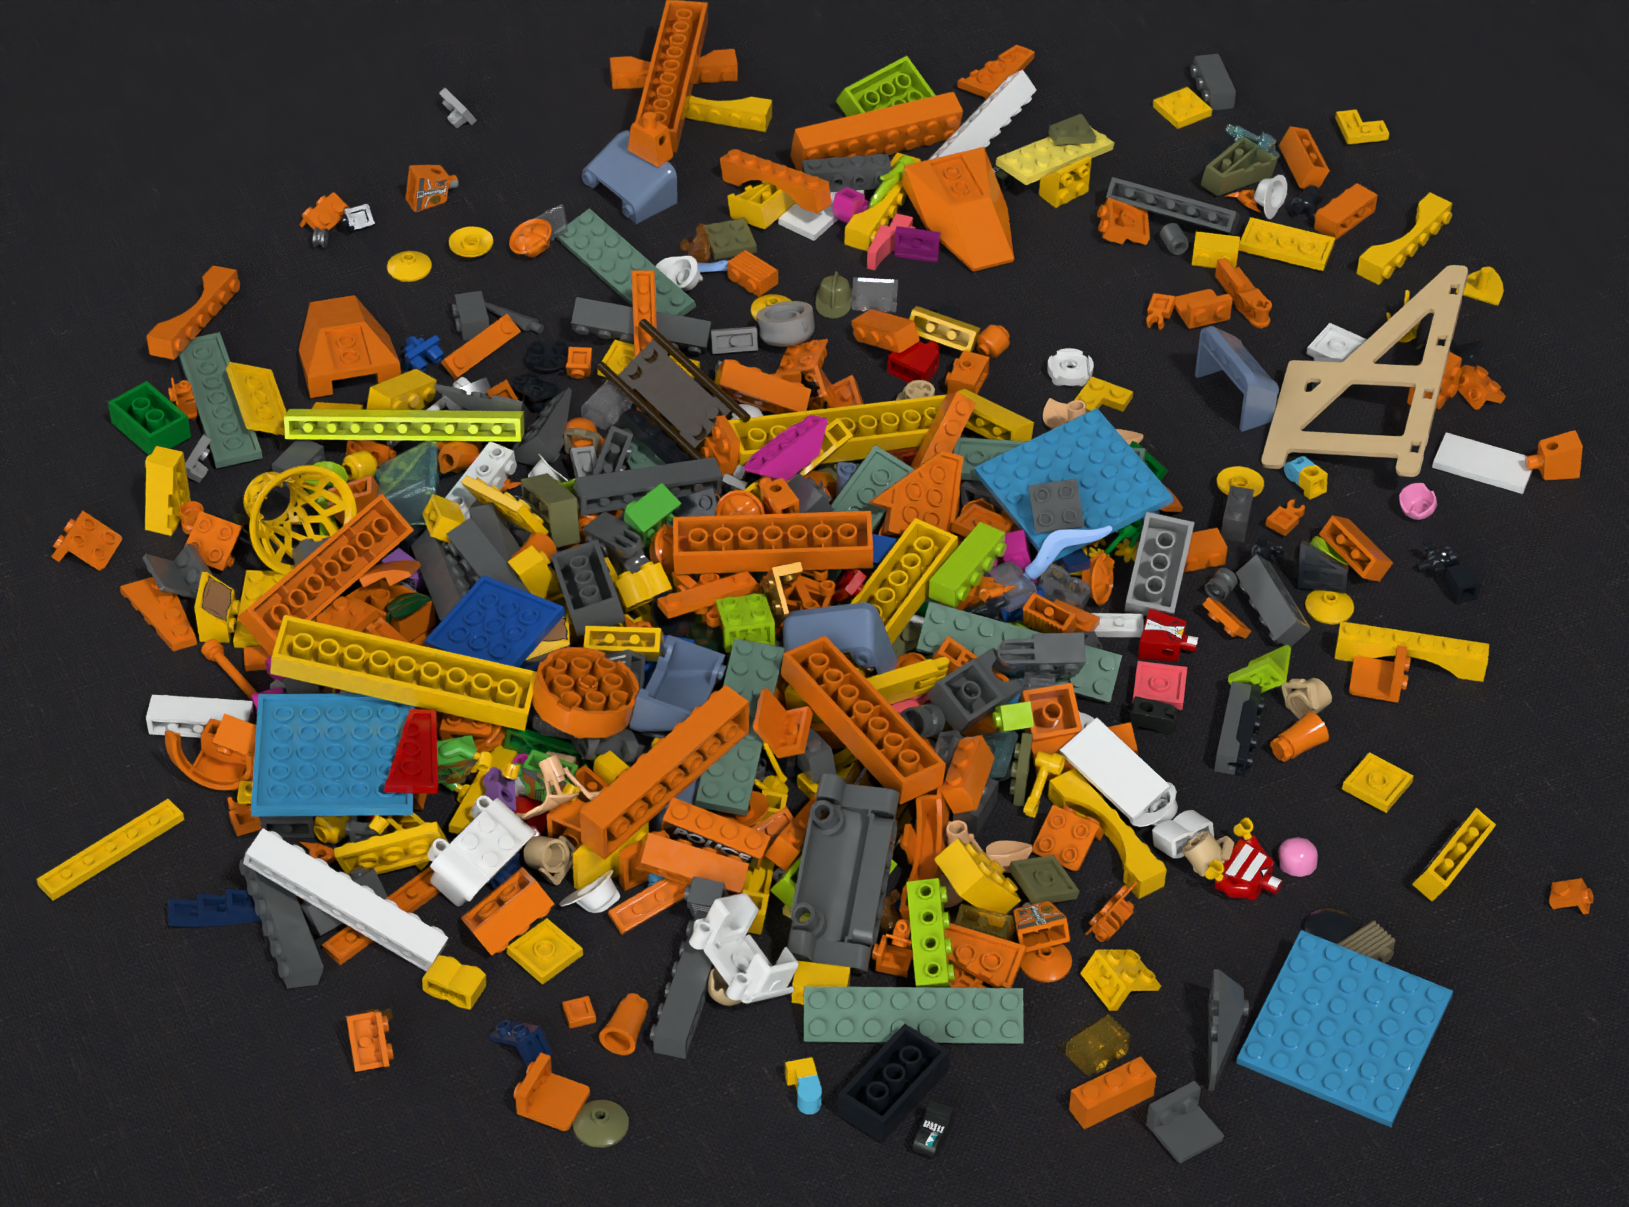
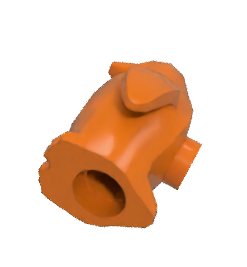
[435,441,483,474]

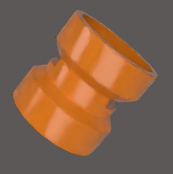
[179,501,204,535]

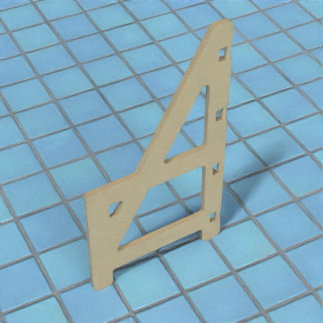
[1261,265,1468,477]

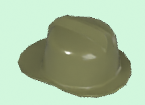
[815,271,853,319]

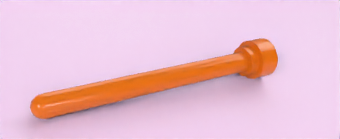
[201,639,258,701]

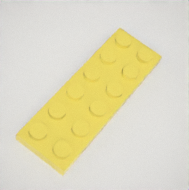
[995,126,1114,185]

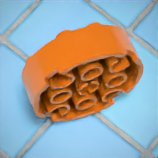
[532,647,639,739]

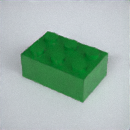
[108,381,191,455]

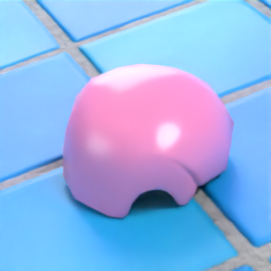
[1399,483,1437,520]
[1278,837,1318,877]

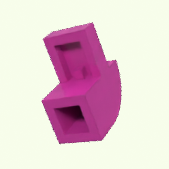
[833,187,870,224]

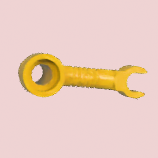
[1023,751,1065,818]

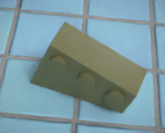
[1201,136,1278,196]
[521,473,580,548]

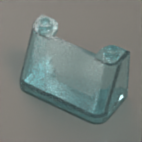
[376,440,440,525]

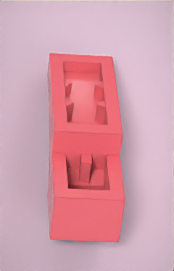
[867,213,915,270]

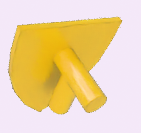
[1455,266,1504,306]

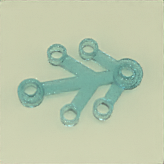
[1225,124,1280,160]

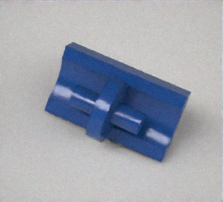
[401,335,444,372]

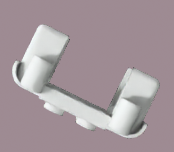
[427,796,536,907]
[689,893,798,1004]

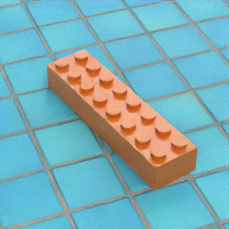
[790,92,963,171]
[237,493,414,655]
[673,511,873,574]
[781,636,946,805]
[580,685,749,860]

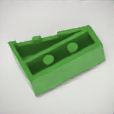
[624,483,681,556]

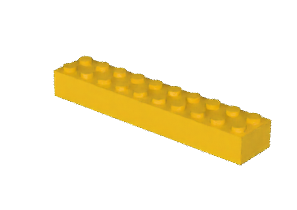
[728,395,961,473]
[784,518,958,723]
[270,615,537,731]

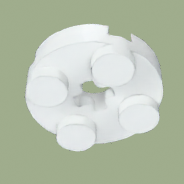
[1047,348,1094,386]

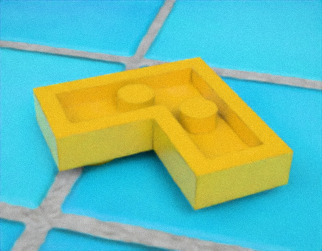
[1335,110,1389,144]
[1075,376,1133,413]

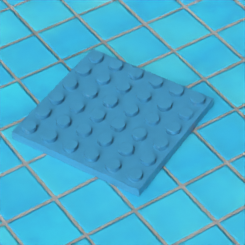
[974,408,1173,562]
[251,693,415,817]
[1237,930,1453,1127]

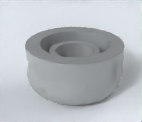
[756,301,815,347]

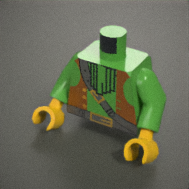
[437,735,493,803]
[501,749,581,804]

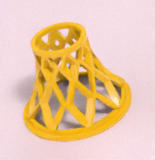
[244,465,357,575]

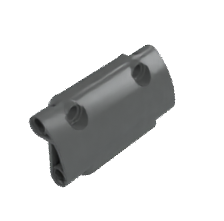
[787,774,900,974]

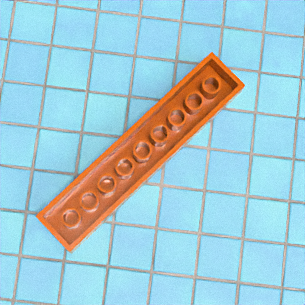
[635,0,708,153]

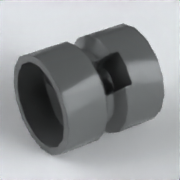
[900,704,945,739]

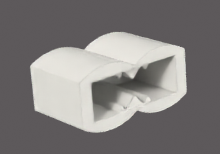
[1152,810,1214,858]

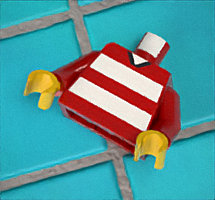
[1205,818,1283,901]

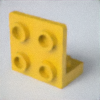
[1080,949,1161,1011]

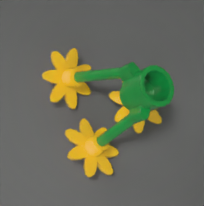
[1088,519,1143,568]

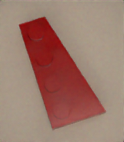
[833,569,867,606]
[384,709,438,794]

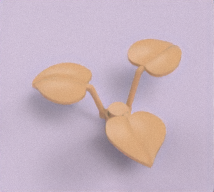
[1043,398,1143,445]
[516,755,600,820]
[915,819,1033,908]

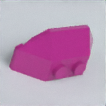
[744,415,827,481]

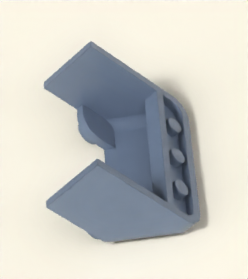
[1195,326,1279,432]
[783,602,898,675]

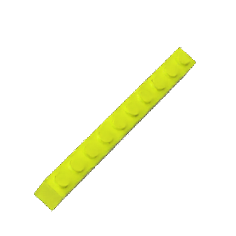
[284,409,524,442]

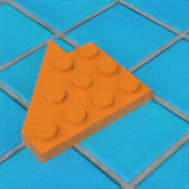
[869,451,964,537]

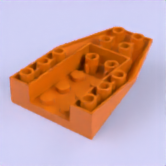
[902,147,1014,272]
[299,295,401,398]

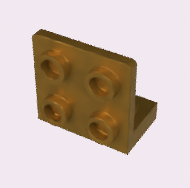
[760,562,803,627]

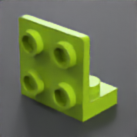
[716,593,775,653]
[1228,645,1291,694]

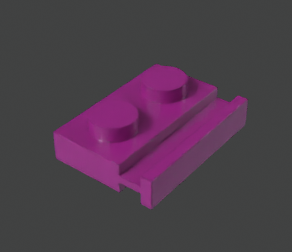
[894,226,940,263]

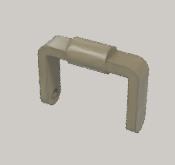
[564,428,601,458]

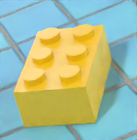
[934,838,1021,921]

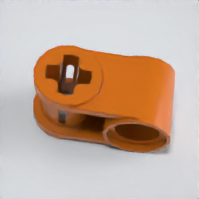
[1234,288,1272,328]

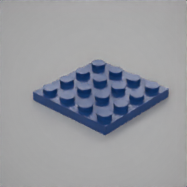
[424,575,566,668]

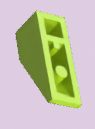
[993,701,1034,732]

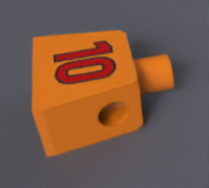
[758,477,799,514]

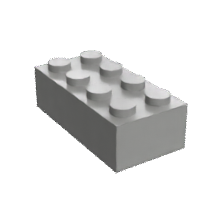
[1124,512,1194,617]

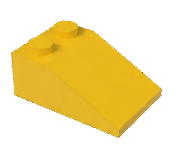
[573,822,649,890]

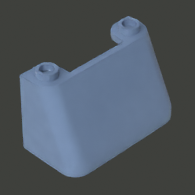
[582,130,677,224]
[629,635,727,732]

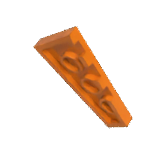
[957,45,1035,99]
[120,577,197,652]
[946,923,1026,988]

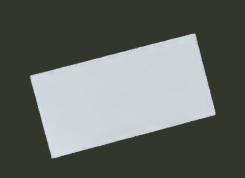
[778,190,864,241]
[1432,433,1533,494]
[1060,718,1170,822]

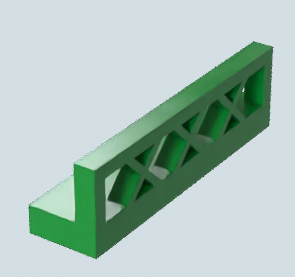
[504,727,601,771]

